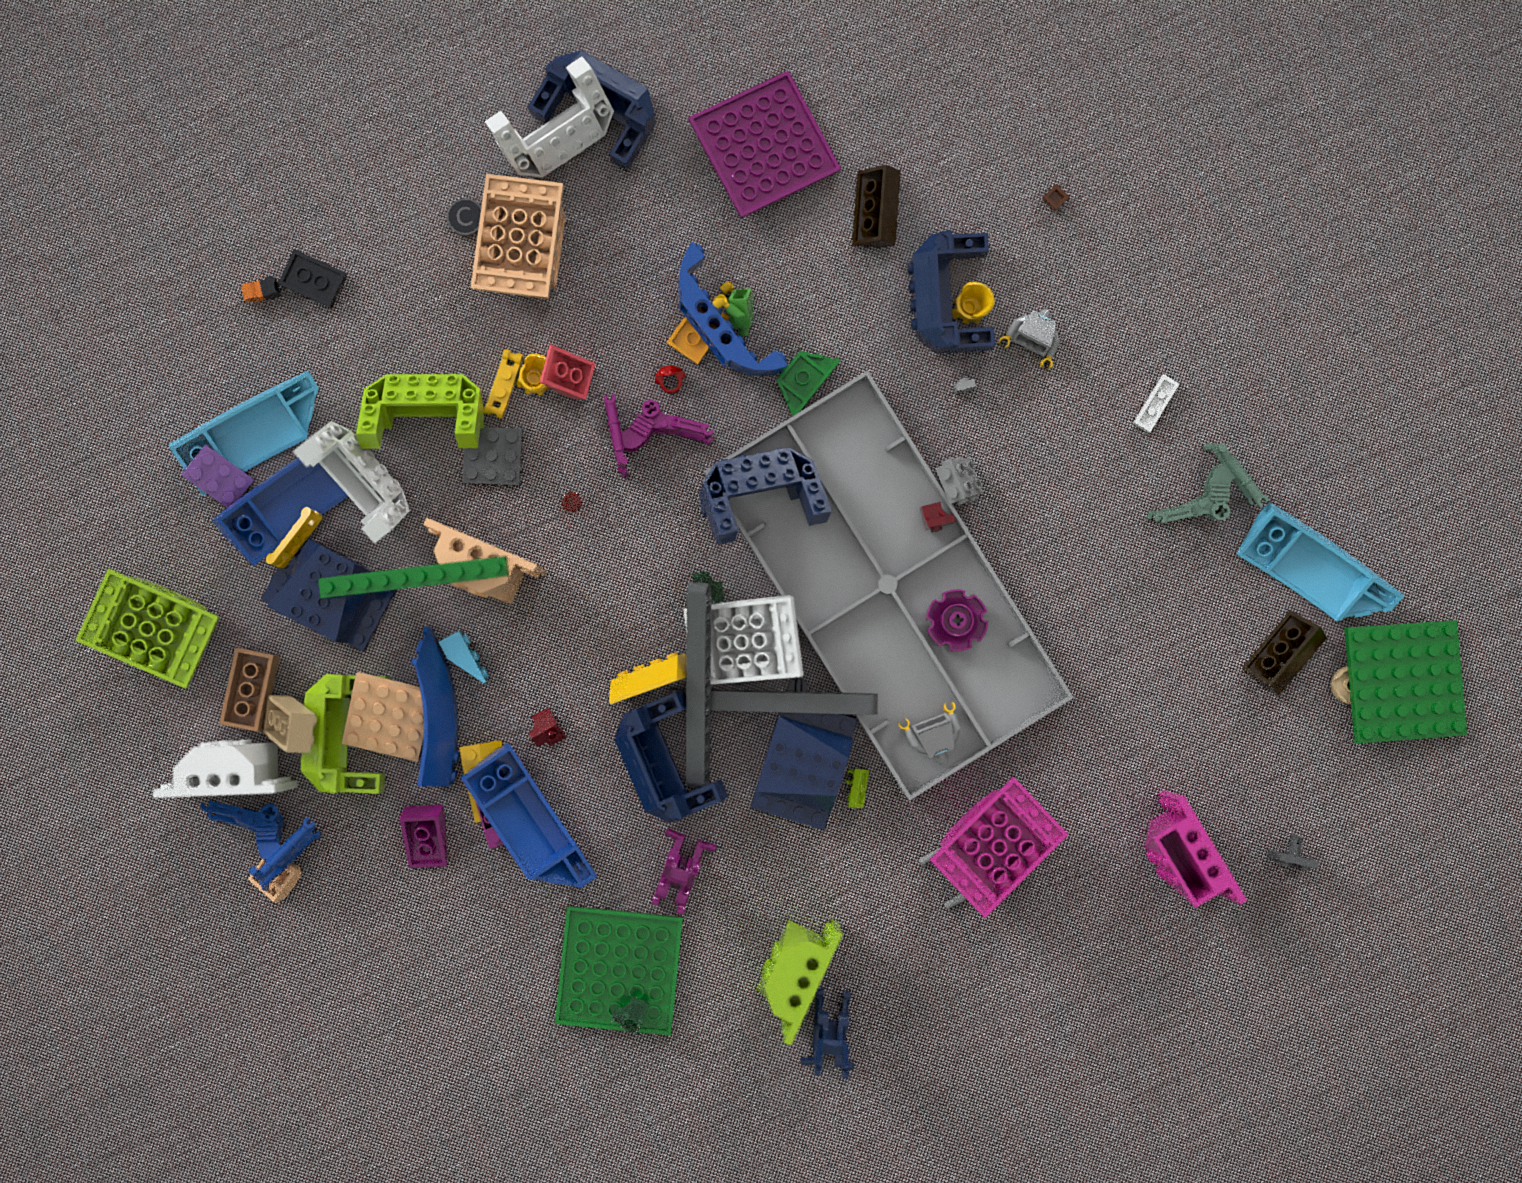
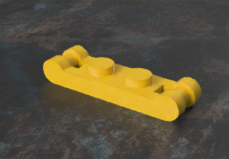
[484,349,524,419]
[266,507,322,569]

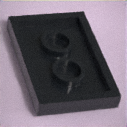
[278,250,347,308]

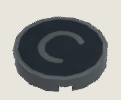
[447,198,481,237]

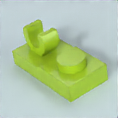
[846,768,870,808]

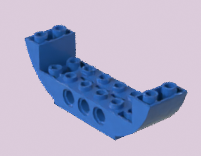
[678,241,788,376]

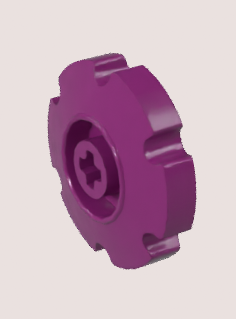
[926,589,988,652]

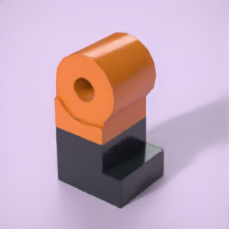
[241,276,281,303]

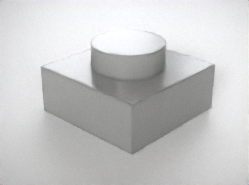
[954,378,976,394]

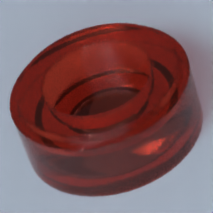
[562,492,582,512]

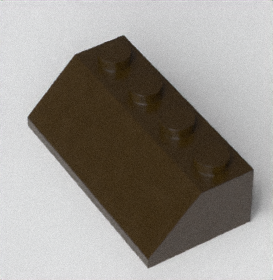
[852,165,901,248]
[1242,610,1327,696]

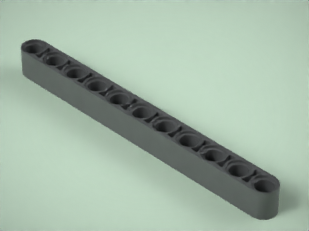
[686,582,711,788]
[668,688,878,715]

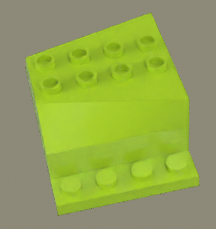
[75,569,220,689]
[756,919,843,1046]

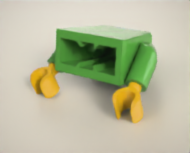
[713,282,754,337]

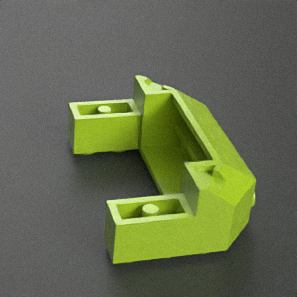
[356,374,484,449]
[301,674,390,794]

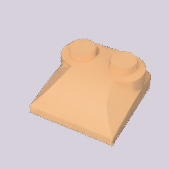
[248,859,301,903]

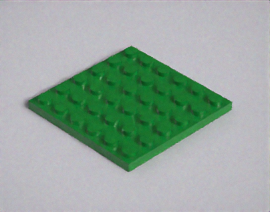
[1344,620,1468,744]
[555,906,683,1036]

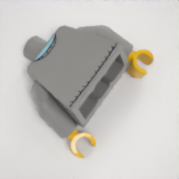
[999,309,1060,369]
[898,702,960,763]

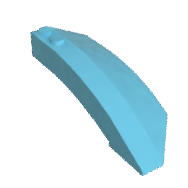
[168,371,319,496]
[1237,502,1404,621]

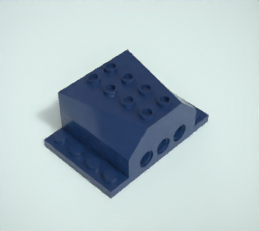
[261,537,397,652]
[750,712,857,830]

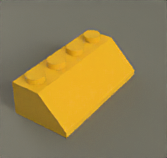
[609,652,686,704]

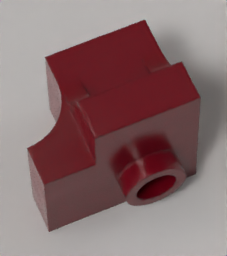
[920,502,956,533]
[528,707,567,747]

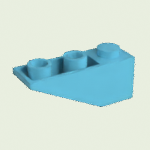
[439,631,489,683]

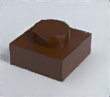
[1042,184,1069,212]

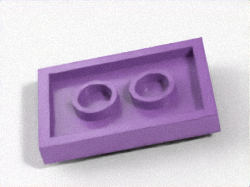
[181,444,254,508]

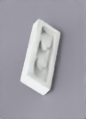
[1132,374,1179,433]

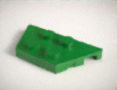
[776,351,841,416]

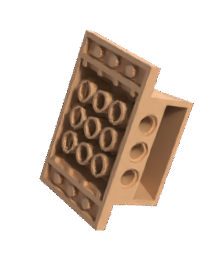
[470,174,566,299]
[424,518,547,604]

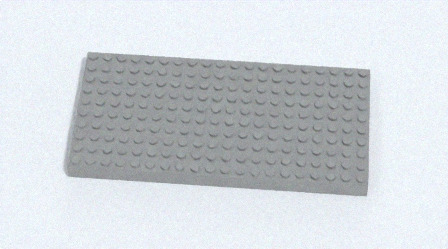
[704,370,1074,801]

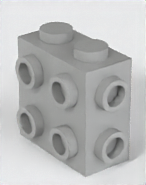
[936,456,984,505]

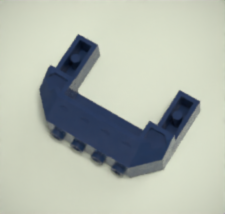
[528,50,656,171]
[907,230,995,354]
[699,448,832,545]
[614,689,729,823]

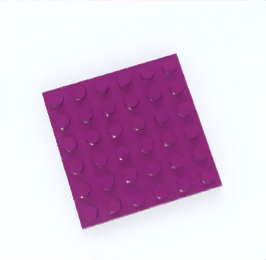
[688,70,841,219]

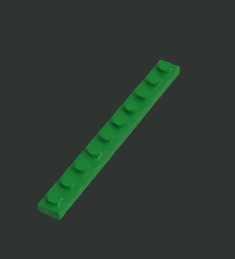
[318,556,509,598]

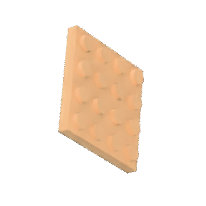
[342,672,424,762]

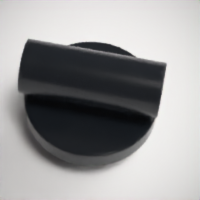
[789,678,808,692]

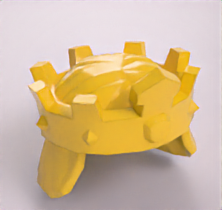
[952,282,995,324]
[516,353,549,396]

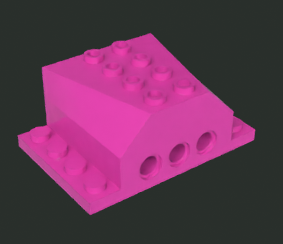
[929,777,1069,918]
[1144,790,1247,908]

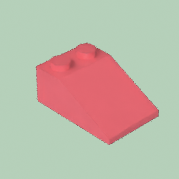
[540,345,596,400]

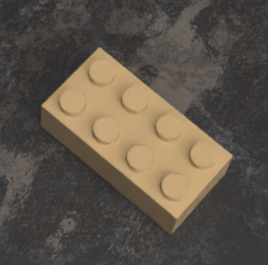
[263,695,316,753]

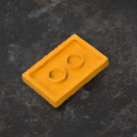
[666,309,730,365]

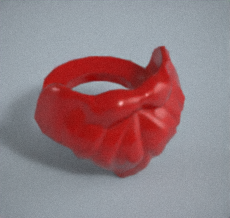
[655,365,686,393]

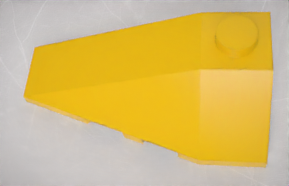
[460,740,502,823]

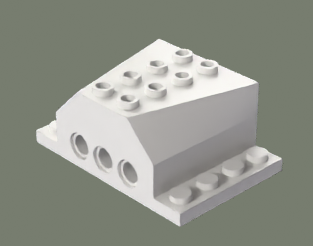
[683,595,803,684]
[153,739,298,798]

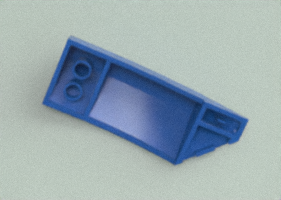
[211,427,349,566]
[411,626,460,786]
[461,743,597,888]

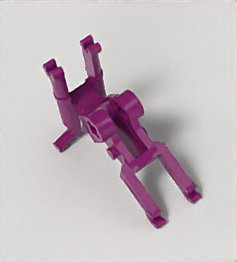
[604,394,714,479]
[651,828,717,915]

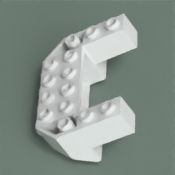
[485,57,614,178]
[293,421,410,543]

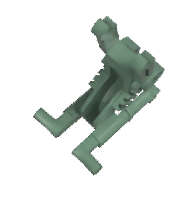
[1146,443,1269,523]

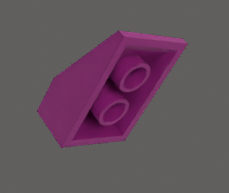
[400,804,448,868]

